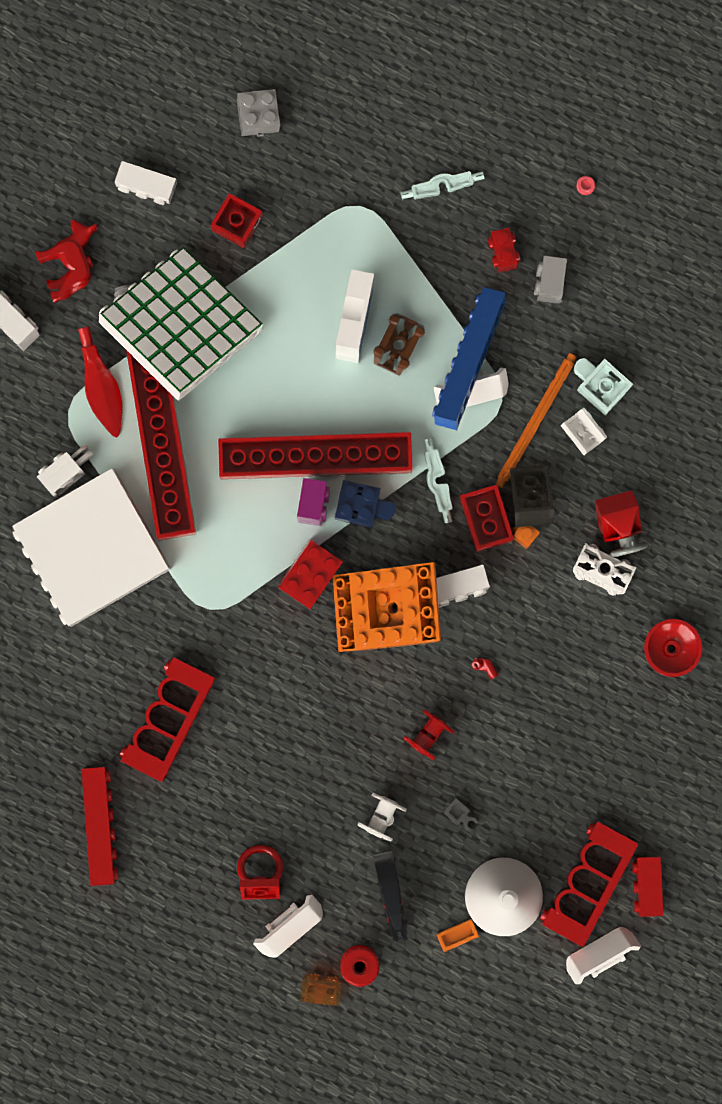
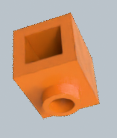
[512,520,540,549]

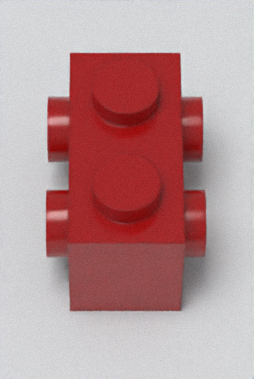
[488,228,520,273]

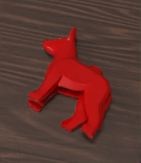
[35,219,99,303]

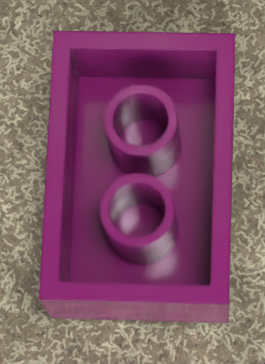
[297,478,330,526]

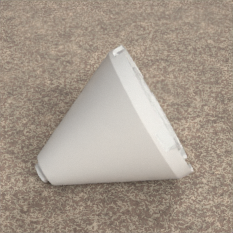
[465,858,543,936]

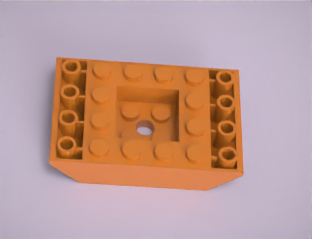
[333,562,442,652]

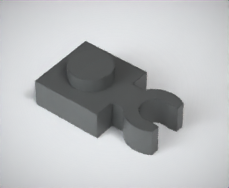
[443,798,478,832]

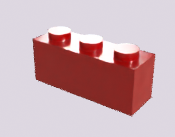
[632,856,663,917]

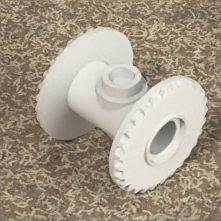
[357,793,407,841]

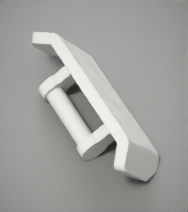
[434,368,509,407]
[253,895,323,957]
[566,927,641,984]

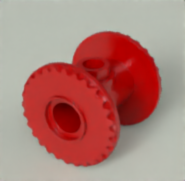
[403,710,455,761]
[340,945,379,987]

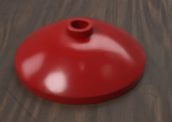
[644,619,702,677]

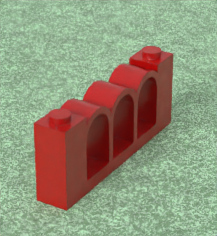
[119,657,215,782]
[540,821,638,947]

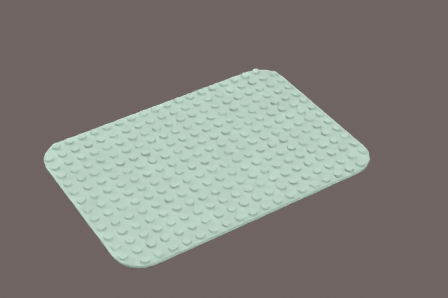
[68,206,502,610]

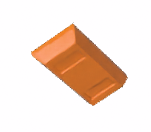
[436,919,479,952]

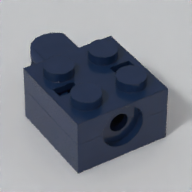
[335,480,395,528]

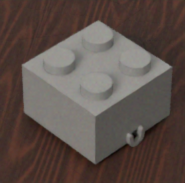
[237,89,280,137]
[534,256,567,304]

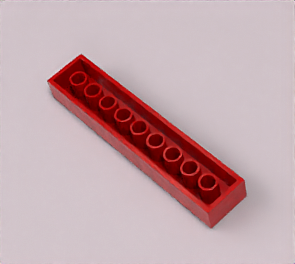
[126,350,197,541]
[218,432,413,480]

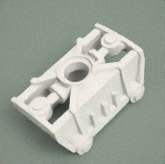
[573,543,636,596]

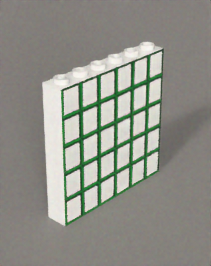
[99,246,263,401]

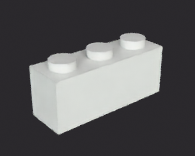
[115,161,177,205]

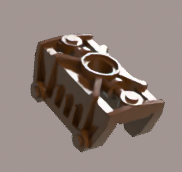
[373,313,425,376]

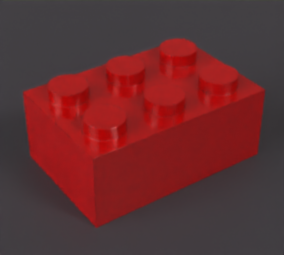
[459,485,514,553]
[277,539,343,609]

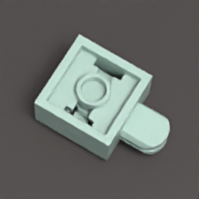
[574,358,633,416]

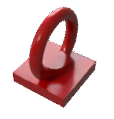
[237,845,284,900]

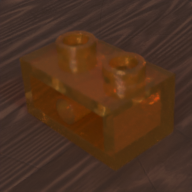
[300,973,342,1006]

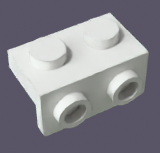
[561,408,607,455]

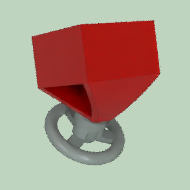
[595,490,648,557]

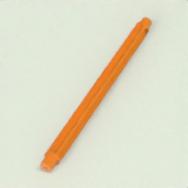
[495,353,576,488]

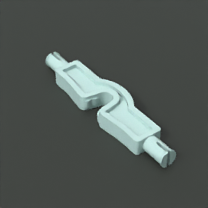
[400,171,484,200]
[424,438,453,523]

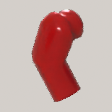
[472,657,499,679]

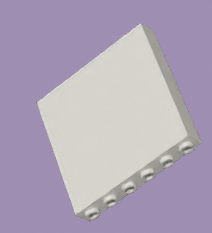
[12,468,171,627]

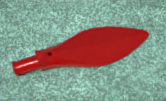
[78,326,122,438]

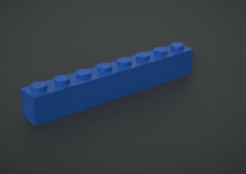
[432,287,506,431]

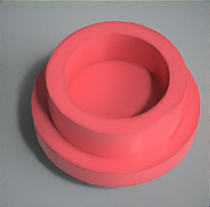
[576,176,595,195]

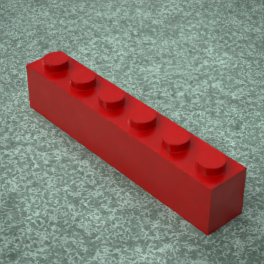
[81,767,119,886]

